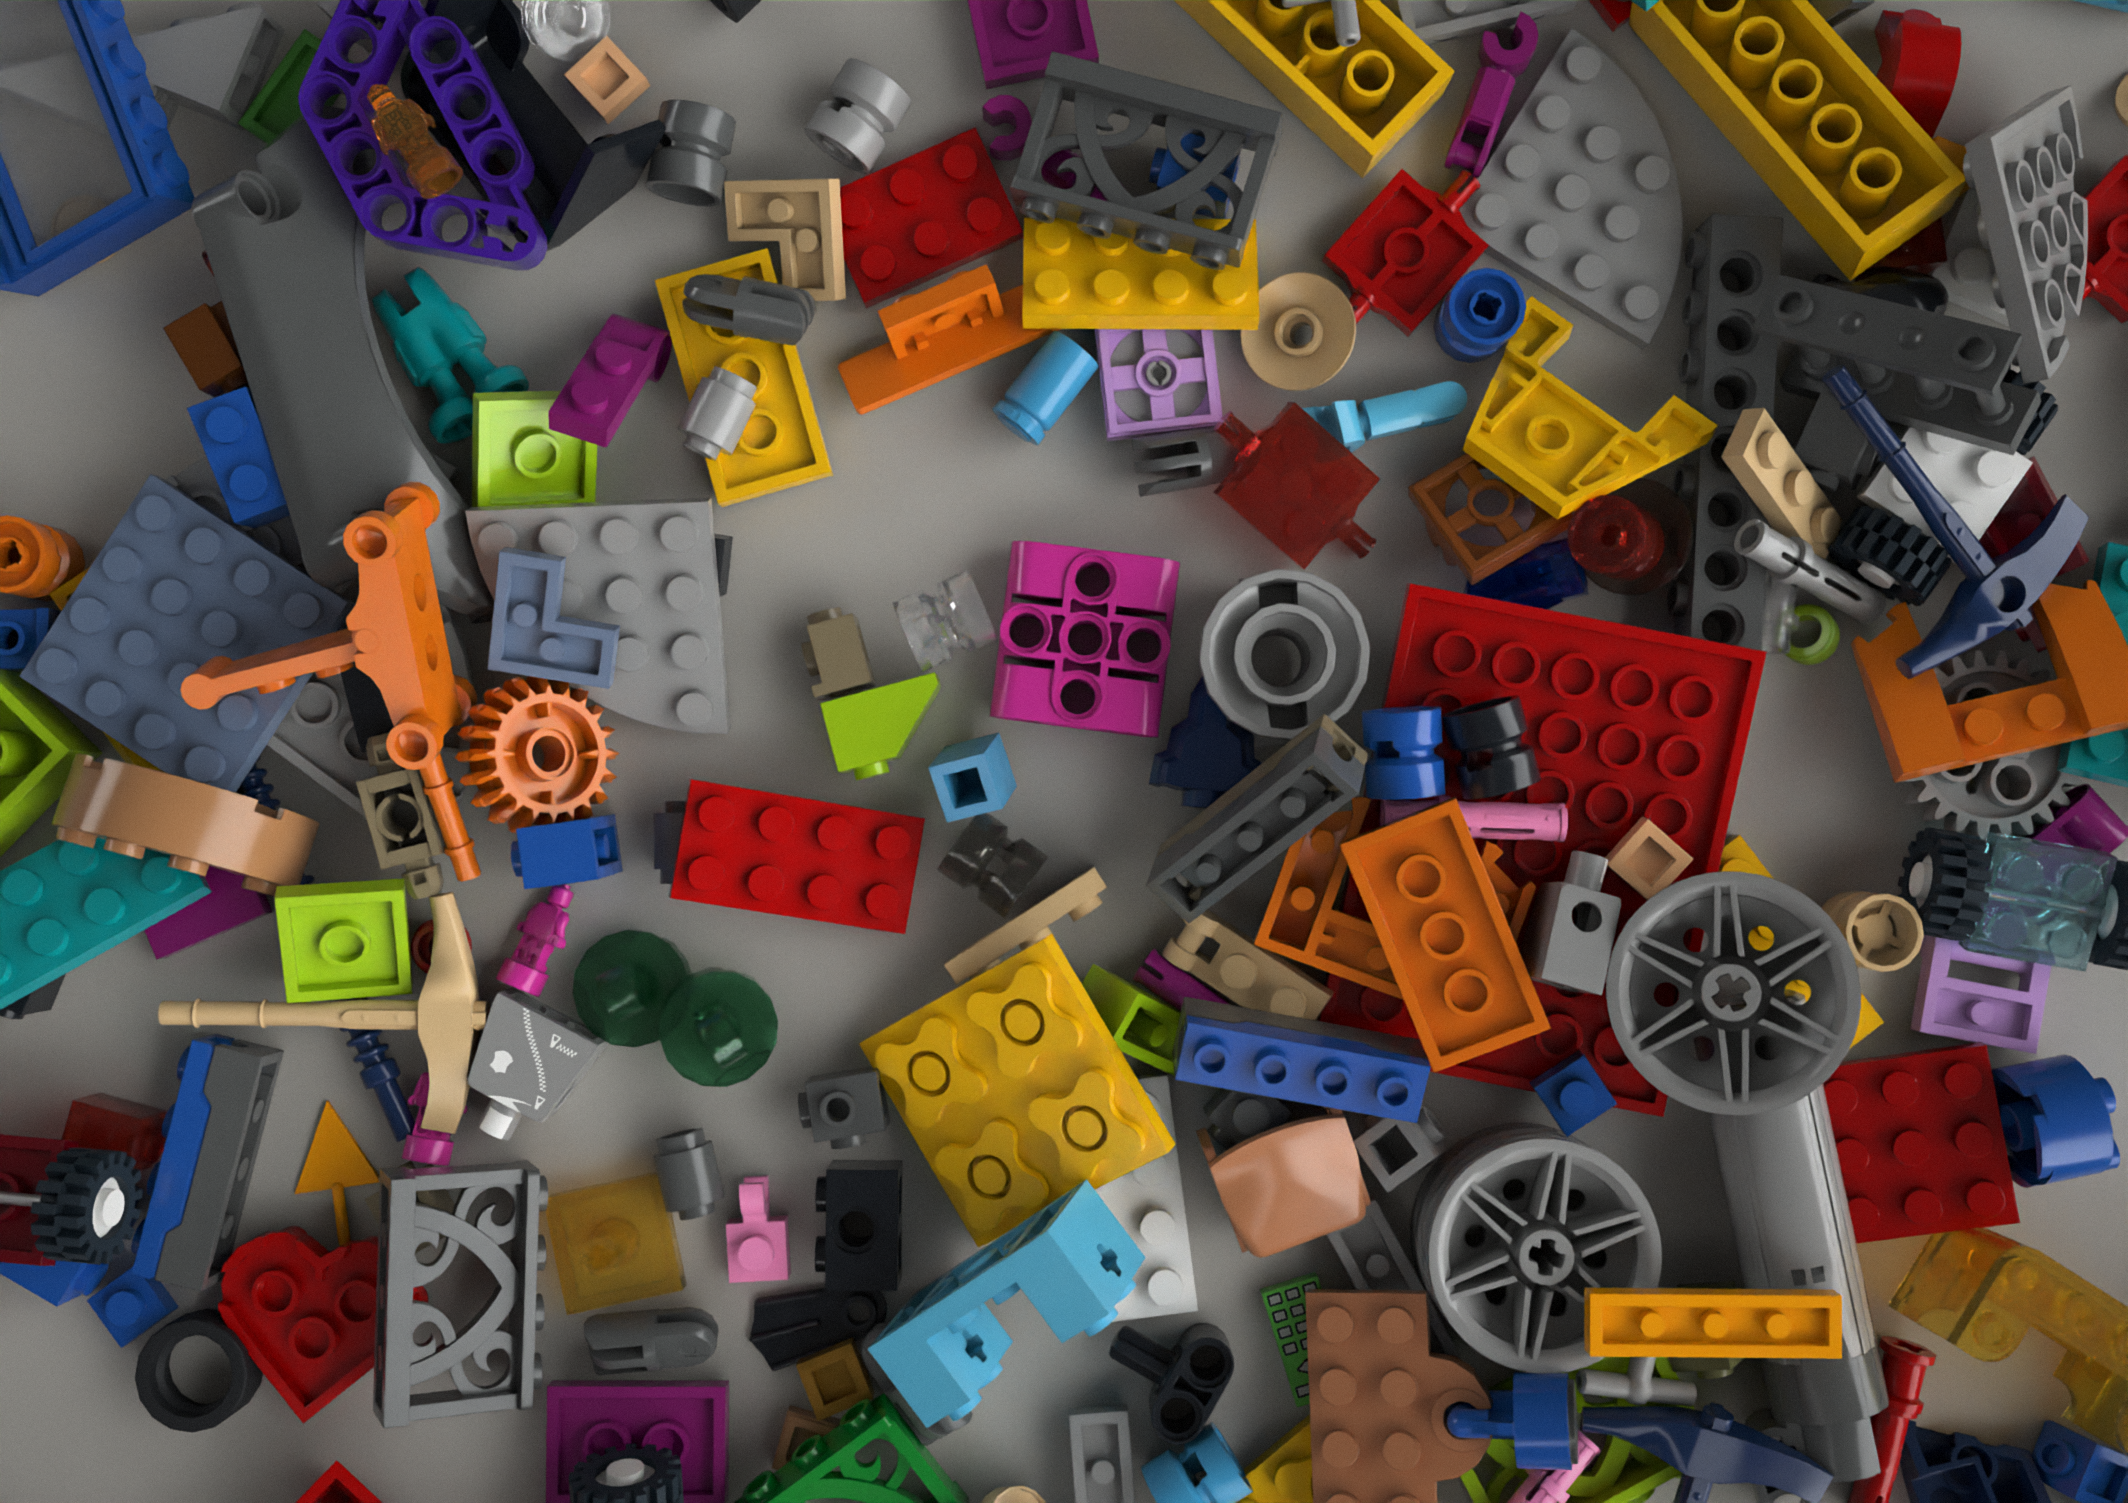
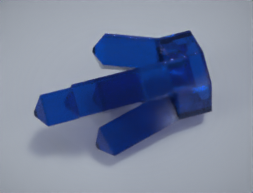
[1463,537,1589,609]

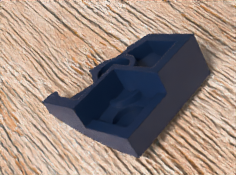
[1900,1420,2051,1503]

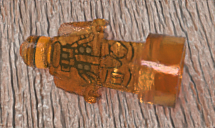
[367,84,463,199]

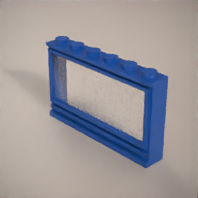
[0,0,195,297]

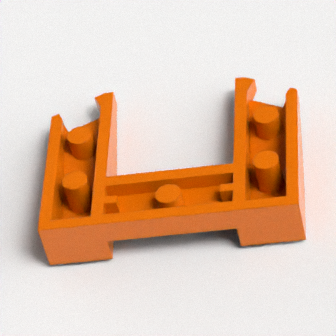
[1851,580,2128,783]
[1254,796,1536,1000]

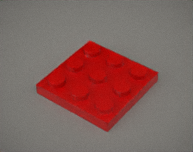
[1823,1042,2020,1244]

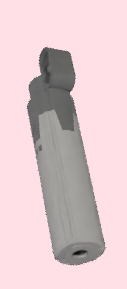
[1694,989,1889,1503]

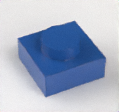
[1529,1050,1617,1137]
[87,1266,179,1348]

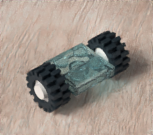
[1898,827,2128,972]

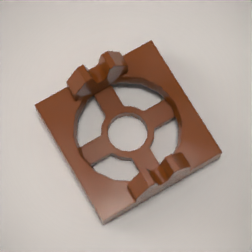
[1408,453,1575,585]

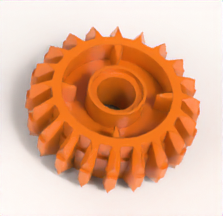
[454,676,620,834]

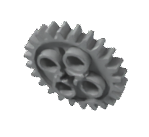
[1893,650,2082,841]

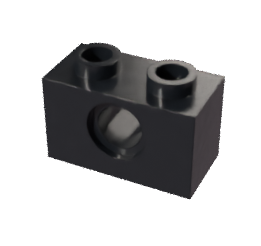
[815,1160,903,1291]

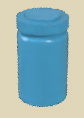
[992,331,1099,446]

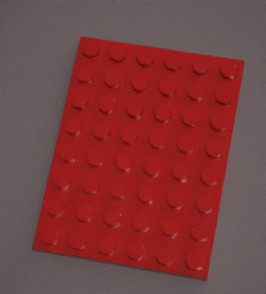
[1317,583,1767,1117]

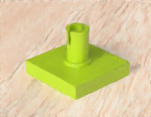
[472,390,598,507]
[274,878,413,1003]

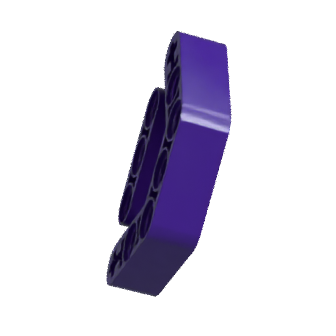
[298,0,548,271]

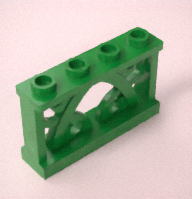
[734,1393,970,1503]

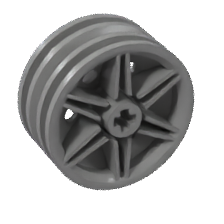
[1606,871,1861,1116]
[1410,1123,1662,1374]

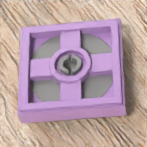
[1094,329,1224,441]

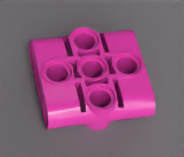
[990,541,1180,738]

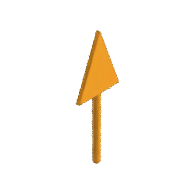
[295,1100,380,1246]

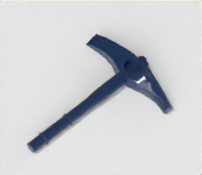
[1822,364,2089,679]
[1580,1402,1834,1503]

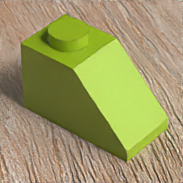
[820,672,941,781]
[1082,963,1181,1076]

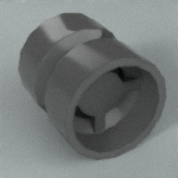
[646,100,736,207]

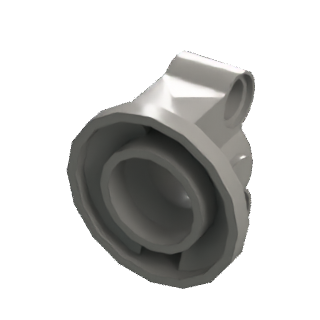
[1199,569,1370,748]

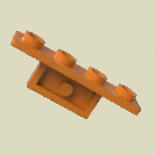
[838,264,1061,415]

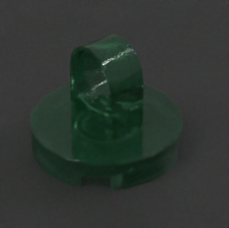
[572,929,694,1048]
[658,967,778,1087]

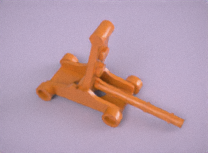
[180,481,481,882]

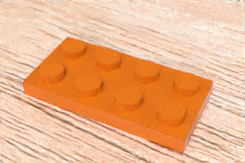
[1340,797,1551,1073]

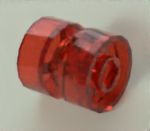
[1567,495,1664,581]

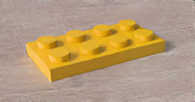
[1022,218,1260,330]
[655,248,833,507]

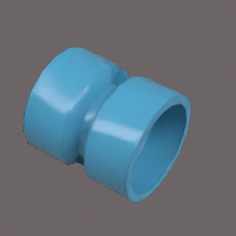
[1141,1422,1253,1503]

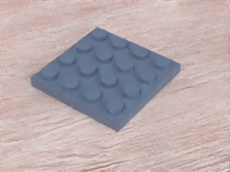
[20,474,356,793]

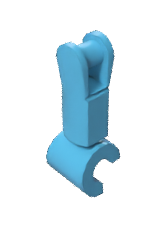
[1301,381,1467,463]

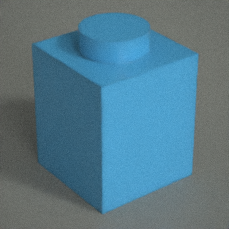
[928,732,1017,823]

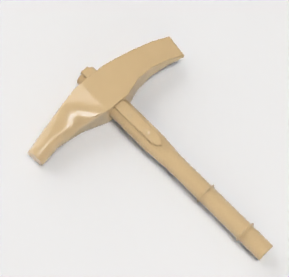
[158,892,491,1134]

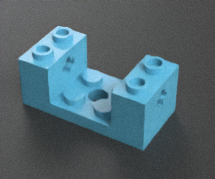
[868,1179,1146,1428]

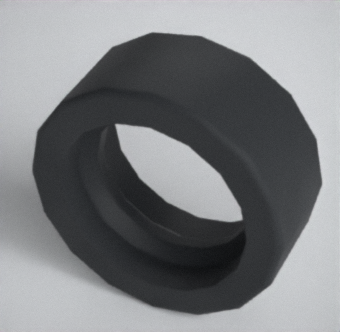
[135,1308,263,1433]

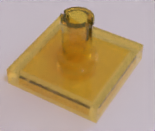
[546,1172,687,1315]

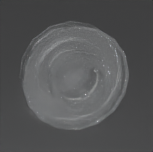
[521,0,610,61]

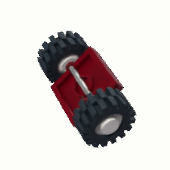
[0,1134,143,1266]

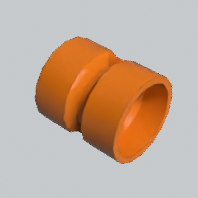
[0,515,85,602]

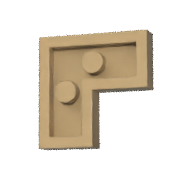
[724,178,846,301]

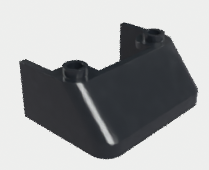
[401,0,666,251]

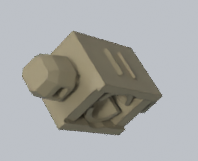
[356,733,445,900]

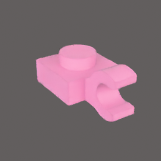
[726,1175,791,1283]

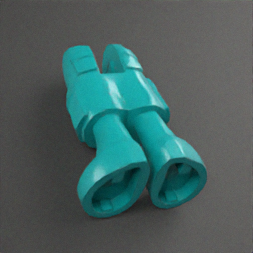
[372,267,529,444]

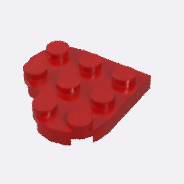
[218,1226,429,1424]

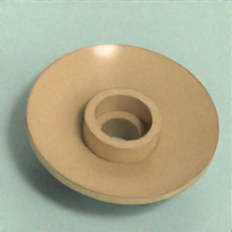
[1240,272,1356,391]

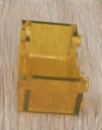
[1888,1227,2128,1456]

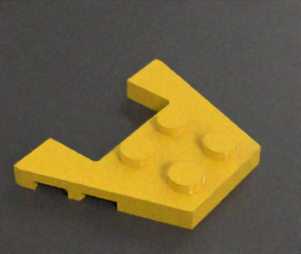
[1463,296,1718,520]

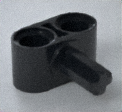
[1109,1323,1234,1444]

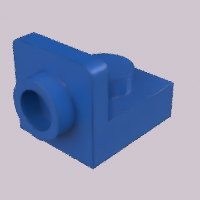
[2031,1420,2128,1503]

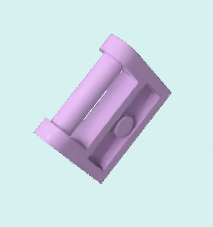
[1910,935,2052,1054]

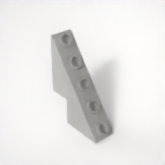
[0,2,284,139]

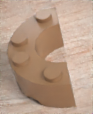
[51,754,320,897]

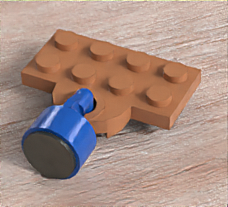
[1305,1289,1578,1503]

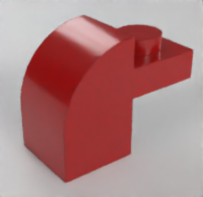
[1874,9,1962,139]

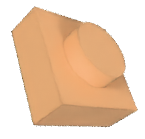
[564,35,650,124]
[1605,816,1693,901]

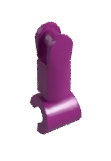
[1444,11,1539,178]
[982,95,1126,201]

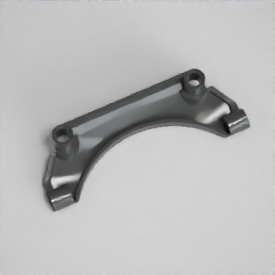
[191,105,494,624]

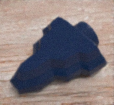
[1148,675,1262,808]

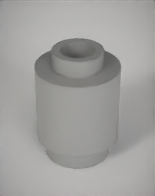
[677,366,757,461]

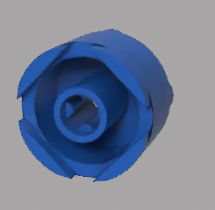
[1992,1054,2120,1188]

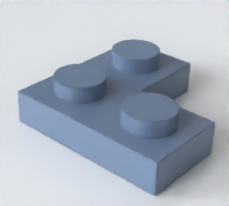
[487,547,620,689]

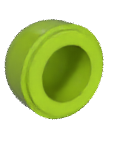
[1775,604,1840,665]

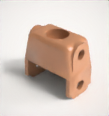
[1196,1106,1371,1258]

